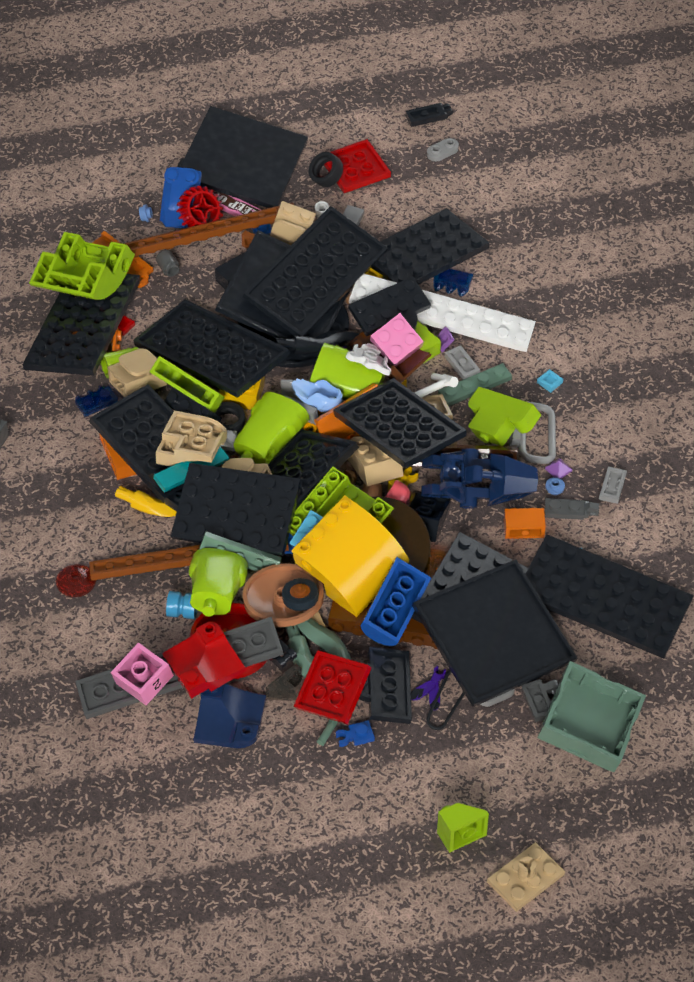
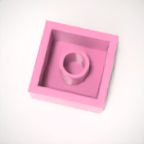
[370,313,424,367]
[111,643,174,705]

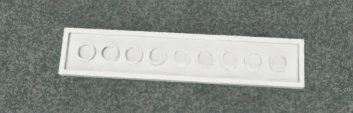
[349,274,536,352]

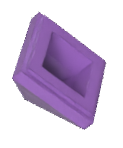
[437,326,454,352]
[545,458,572,479]

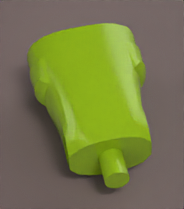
[310,342,385,400]
[233,392,310,464]
[189,548,248,617]

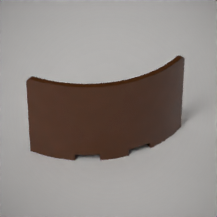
[348,331,431,383]

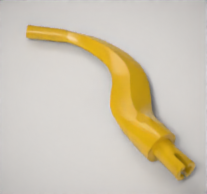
[115,485,177,517]

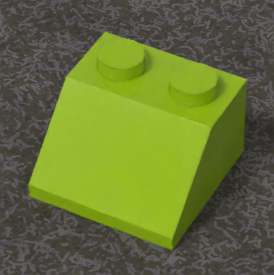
[437,803,489,853]

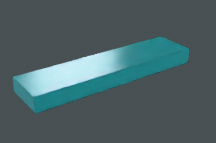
[153,446,229,493]

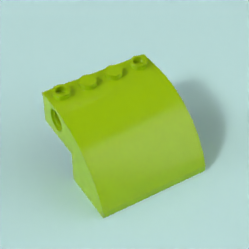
[29,232,135,300]

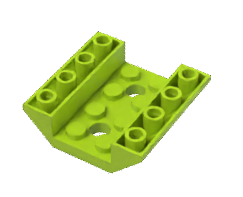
[290,467,394,536]

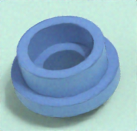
[139,204,153,222]
[545,478,565,495]

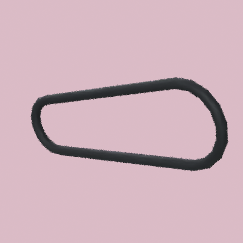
[426,670,465,730]

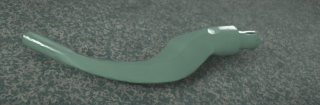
[297,618,352,660]
[285,625,338,746]

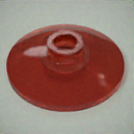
[56,564,96,597]

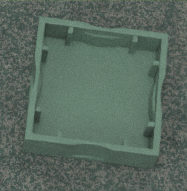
[537,661,646,772]

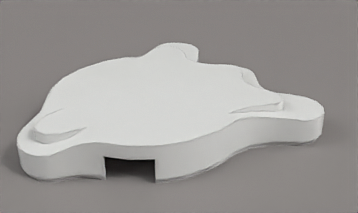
[346,343,391,375]

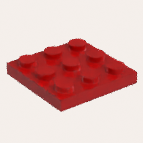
[324,139,391,193]
[294,650,372,725]

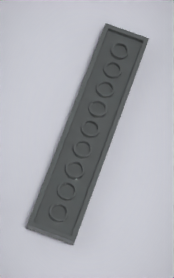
[75,617,284,719]

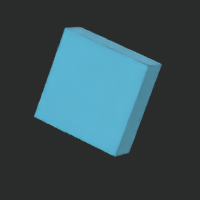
[537,369,563,393]

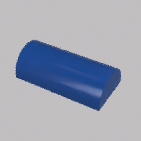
[361,557,431,646]

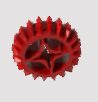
[176,186,224,228]

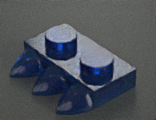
[433,269,473,297]
[75,385,118,417]

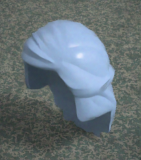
[291,378,343,413]

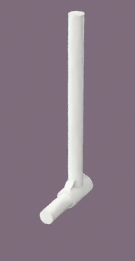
[414,373,458,398]

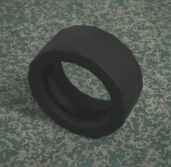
[308,152,343,187]
[215,402,246,434]

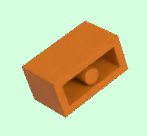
[504,507,546,539]

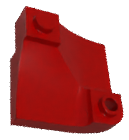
[162,622,247,699]

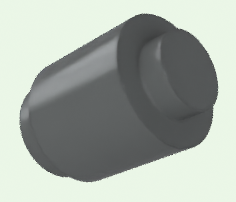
[156,250,180,277]

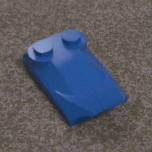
[160,167,202,229]

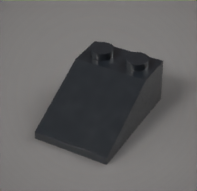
[406,490,452,542]

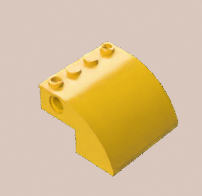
[291,495,409,617]

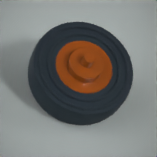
[282,578,319,611]

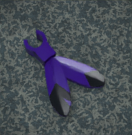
[411,666,446,710]

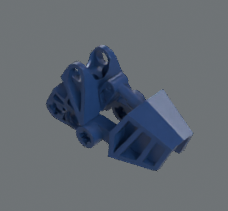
[421,448,538,509]

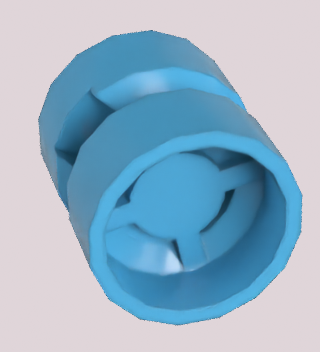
[166,591,197,620]

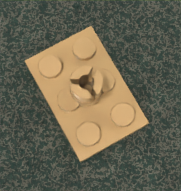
[487,842,565,912]

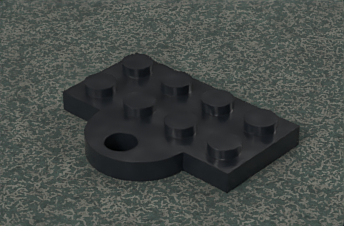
[348,276,431,336]
[359,647,412,724]

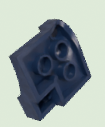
[193,683,266,748]

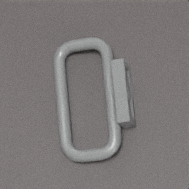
[509,402,556,464]

